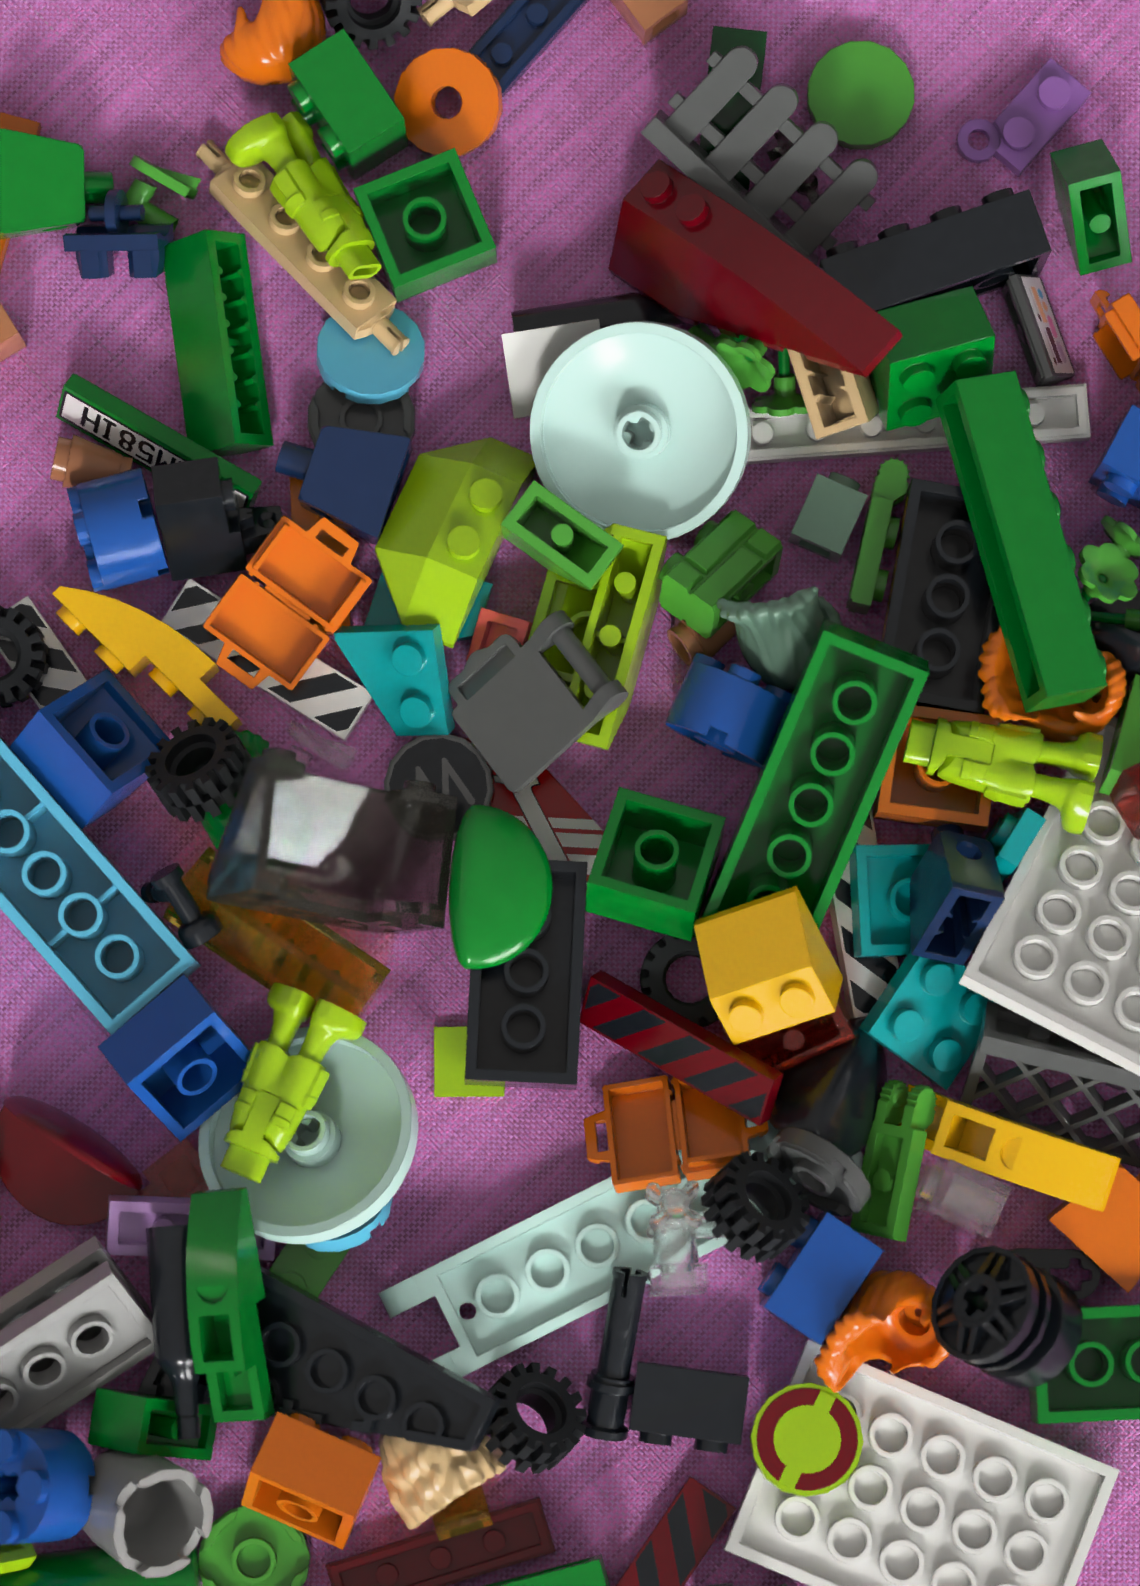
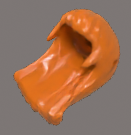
[220,0,326,86]
[978,626,1127,742]
[814,1269,949,1393]

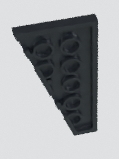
[137,1266,502,1452]

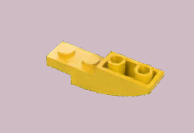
[52,586,242,731]
[898,1084,1121,1212]

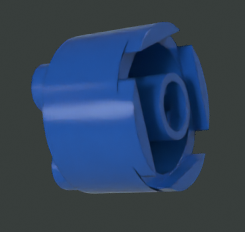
[67,467,170,592]
[665,652,792,768]
[0,1428,96,1545]

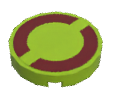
[750,1383,863,1497]

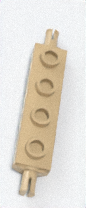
[196,139,410,356]

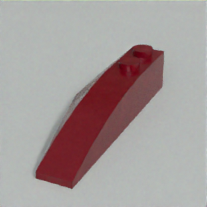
[608,159,903,377]

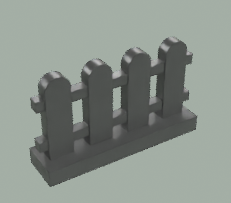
[641,45,878,265]

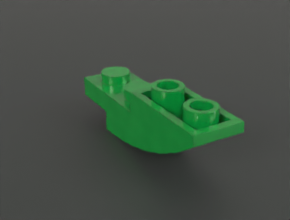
[186,1187,275,1423]

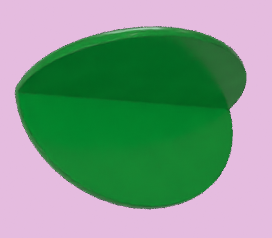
[449,805,553,970]

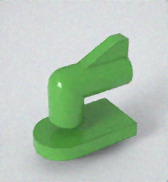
[126,154,201,231]

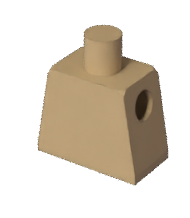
[787,349,879,439]

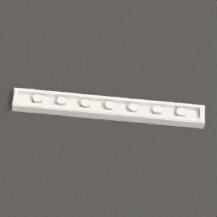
[746,383,1091,465]

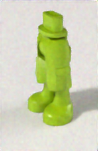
[225,111,382,280]
[903,717,1103,835]
[220,982,367,1184]

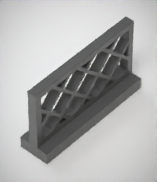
[959,1001,1140,1168]

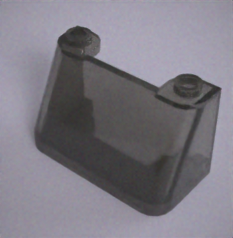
[206,748,458,935]

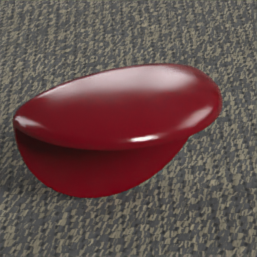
[0,1096,143,1226]

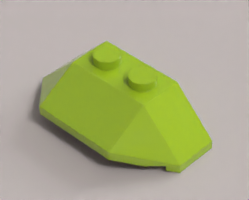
[375,437,536,649]
[528,523,667,750]

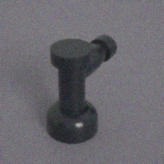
[141,863,224,949]

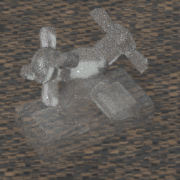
[645,1180,725,1297]

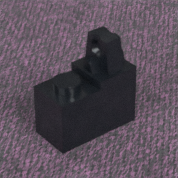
[151,457,282,581]

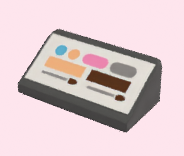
[1002,274,1075,387]

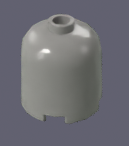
[82,1449,214,1578]

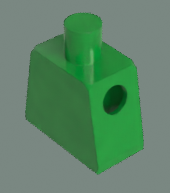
[0,129,114,240]

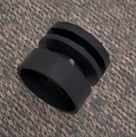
[931,1246,1083,1388]

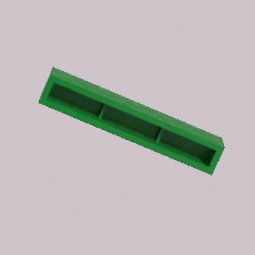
[935,370,1108,713]

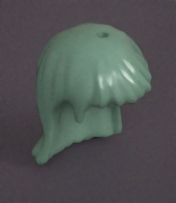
[717,586,843,690]

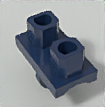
[63,189,175,279]

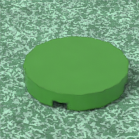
[807,41,914,150]
[198,1506,311,1586]

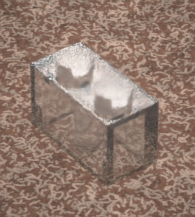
[915,1159,1012,1239]

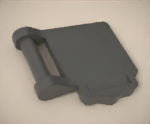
[449,610,629,793]

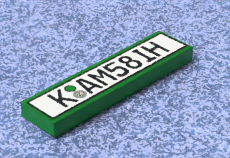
[56,373,262,508]

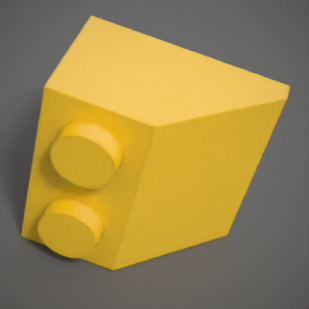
[694,886,843,1045]

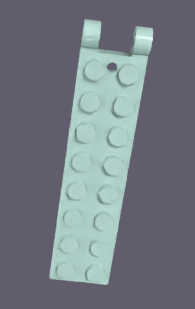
[378,1119,864,1377]

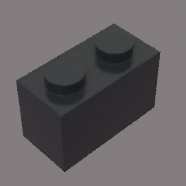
[628,1361,749,1453]

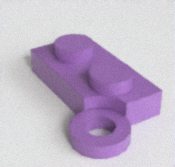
[956,58,1091,177]

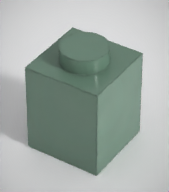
[788,472,868,564]

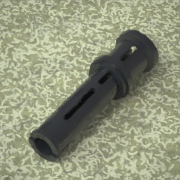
[581,1266,648,1442]

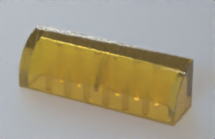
[163,847,391,1018]

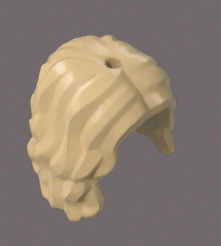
[378,1434,507,1530]

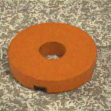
[394,48,503,156]

